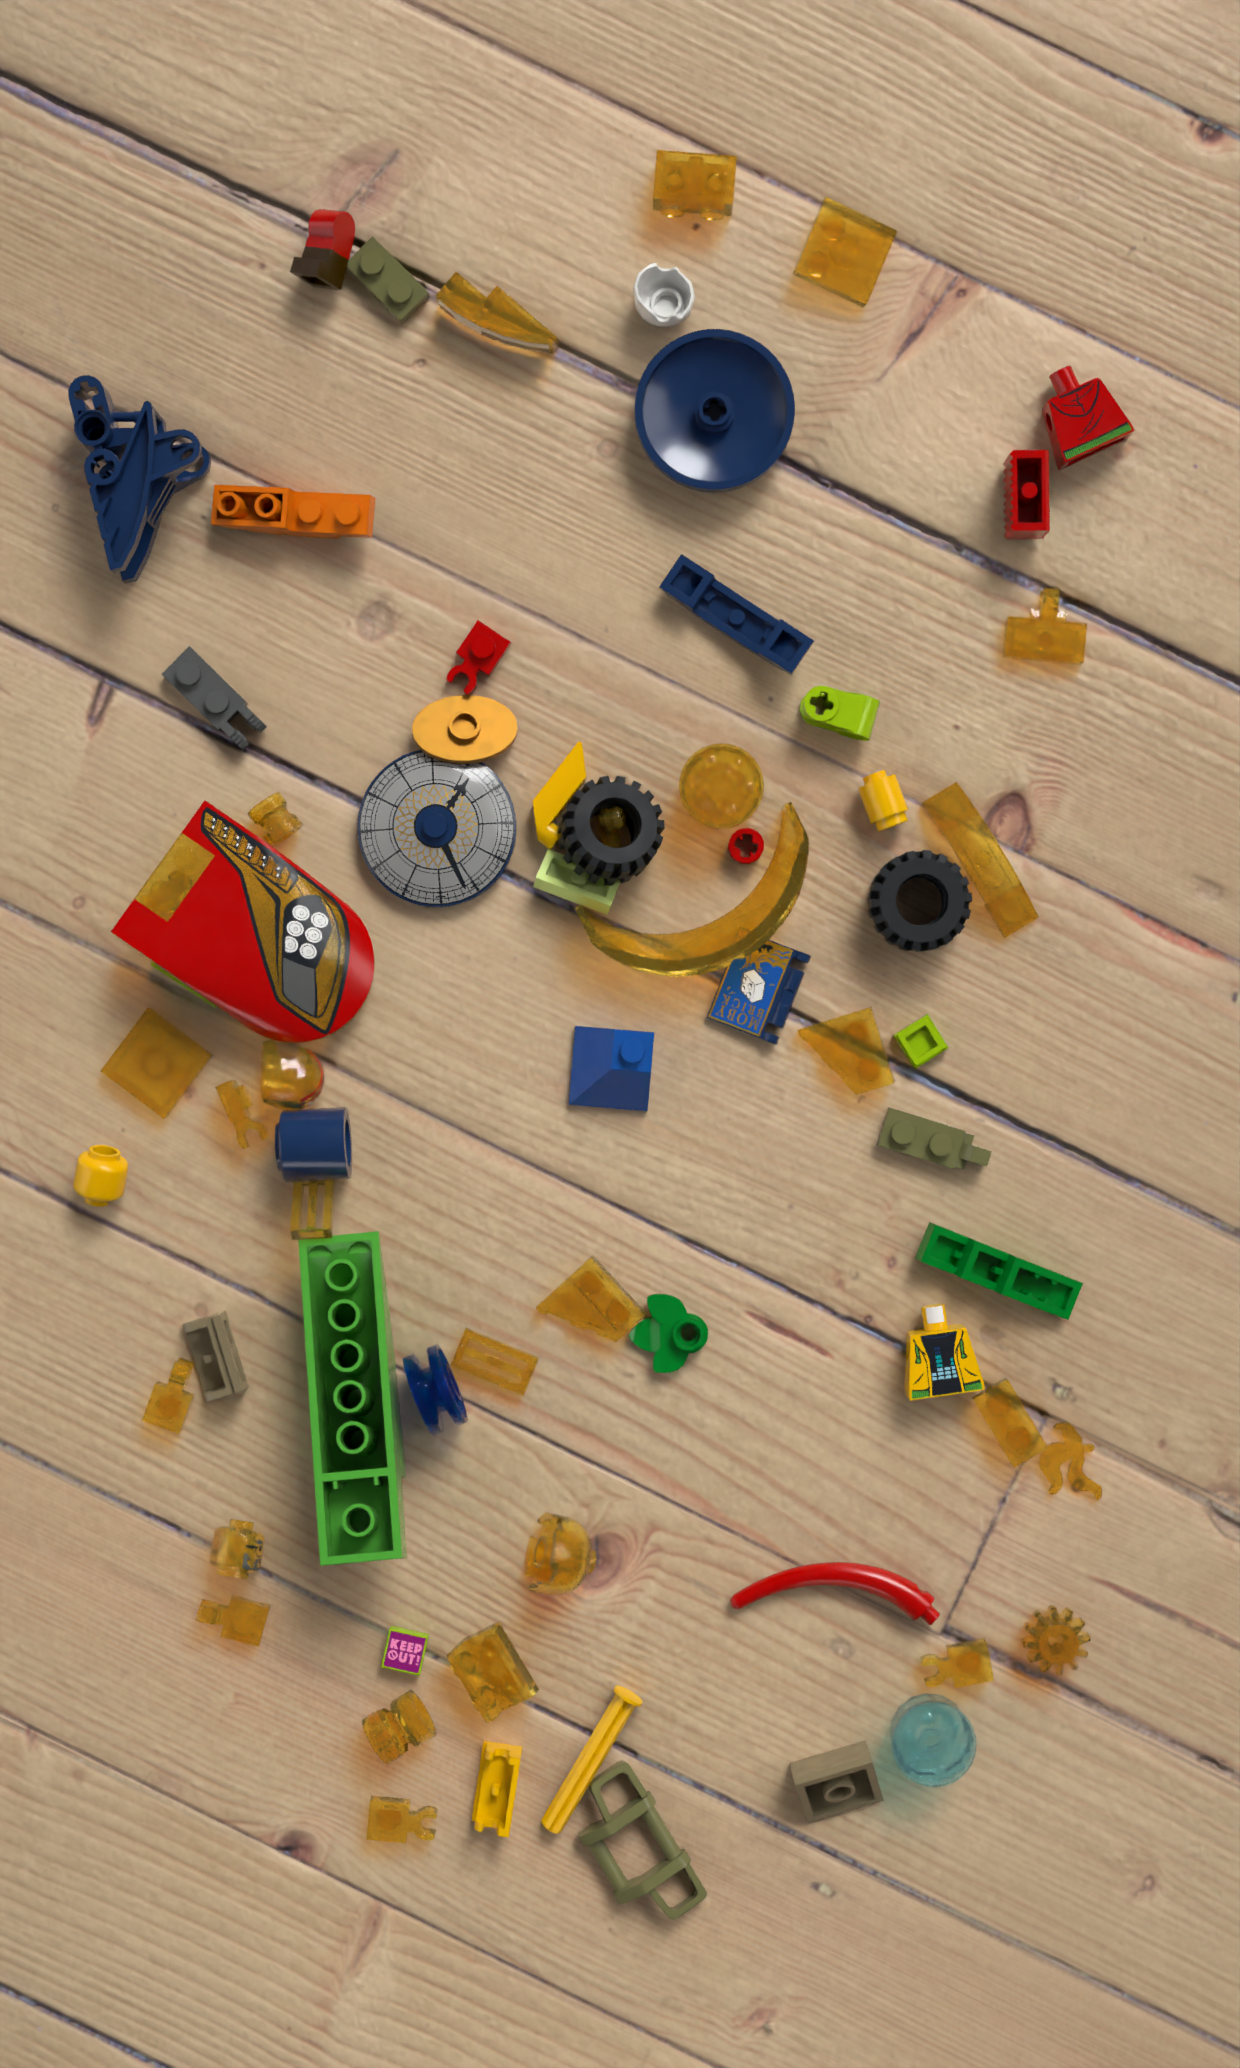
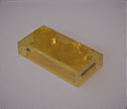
[972,1377,1048,1468]

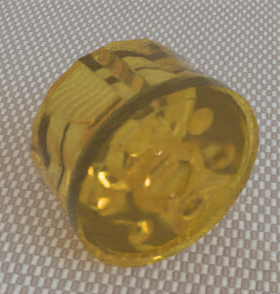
[679,743,764,829]

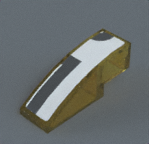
[435,272,559,354]

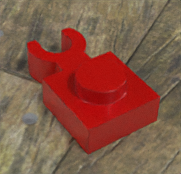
[446,620,511,695]

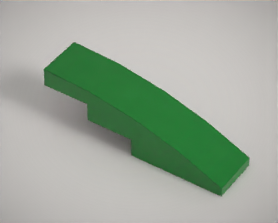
[915,1222,1083,1320]

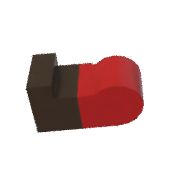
[290,209,355,290]

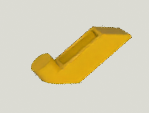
[533,741,587,850]

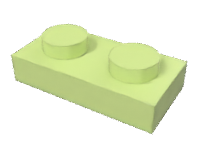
[533,849,620,915]

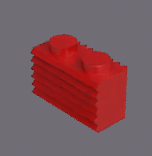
[1003,450,1050,540]

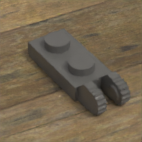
[162,646,267,750]

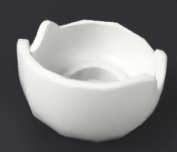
[633,263,695,327]

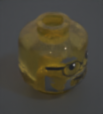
[209,1519,265,1579]

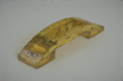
[922,782,1039,938]

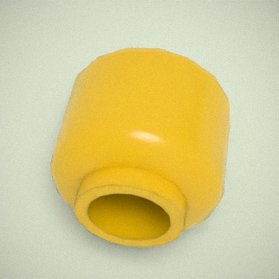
[73,1145,129,1207]

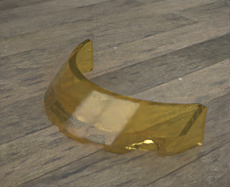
[575,802,809,976]

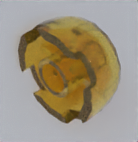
[525,1512,596,1595]

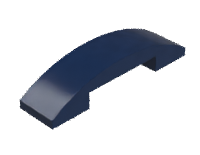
[659,554,814,675]

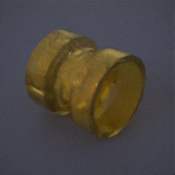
[248,792,303,847]

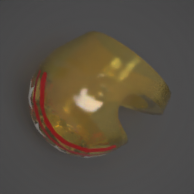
[261,1040,325,1111]

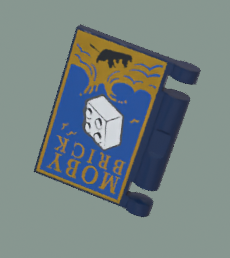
[706,929,811,1045]

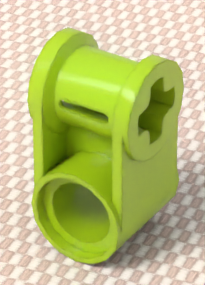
[799,685,880,741]

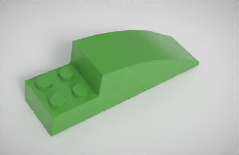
[298,1231,407,1566]

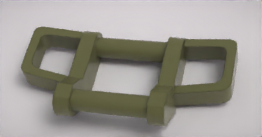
[577,1760,707,1920]

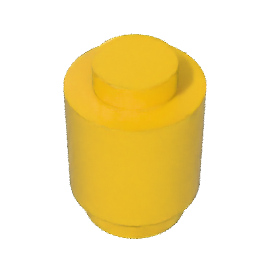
[858,770,908,832]

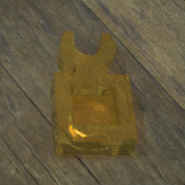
[920,1638,994,1688]
[366,1796,438,1843]

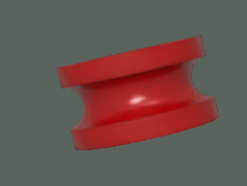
[728,828,764,864]

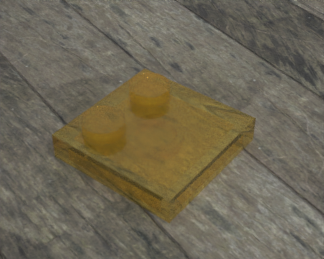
[792,197,897,307]
[101,1008,213,1119]

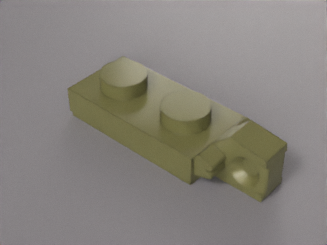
[877,1107,992,1170]

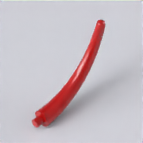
[730,1562,940,1625]

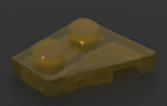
[797,1007,895,1095]
[536,1255,646,1342]

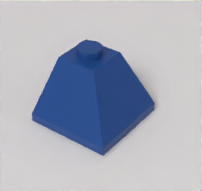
[569,1026,654,1111]

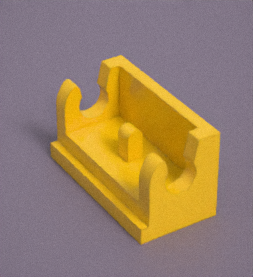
[471,1741,523,1838]

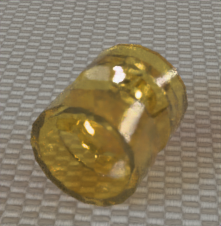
[362,1690,437,1765]

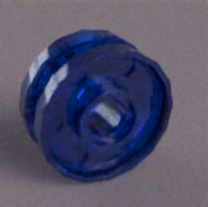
[403,1344,468,1436]

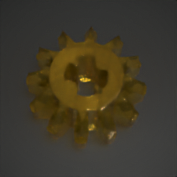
[1021,1605,1091,1675]

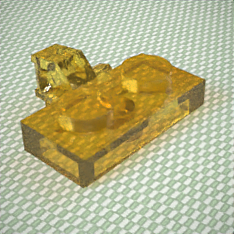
[1002,588,1087,665]

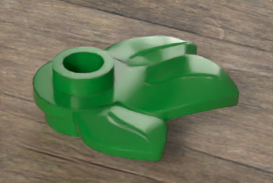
[628,1294,708,1373]

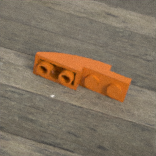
[211,485,376,539]

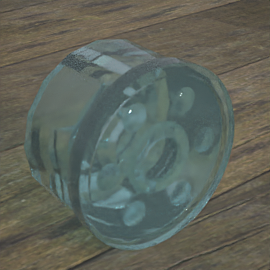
[890,1693,976,1787]

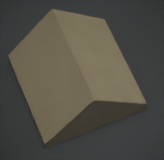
[790,1740,884,1823]

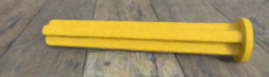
[541,1685,643,1834]

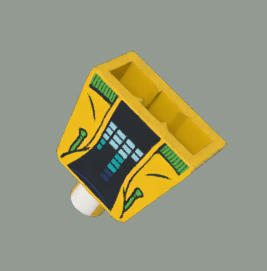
[905,1304,985,1401]

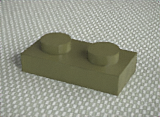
[347,236,430,324]

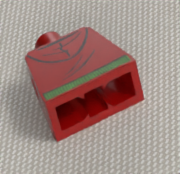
[1042,365,1135,471]

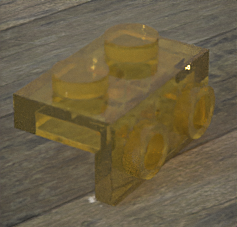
[447,1621,539,1723]

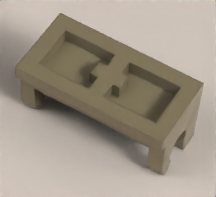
[182,1311,248,1402]

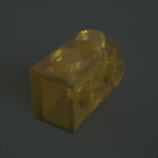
[653,150,737,220]

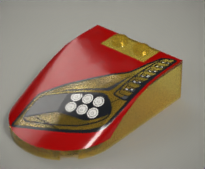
[111,800,375,1044]

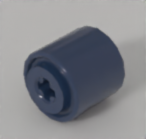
[275,1107,352,1182]

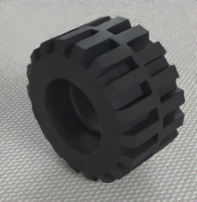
[558,776,665,885]
[867,850,972,952]

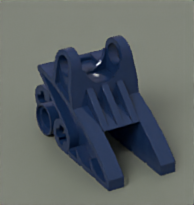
[68,375,211,584]

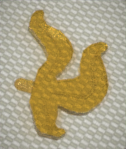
[1039,1422,1102,1500]

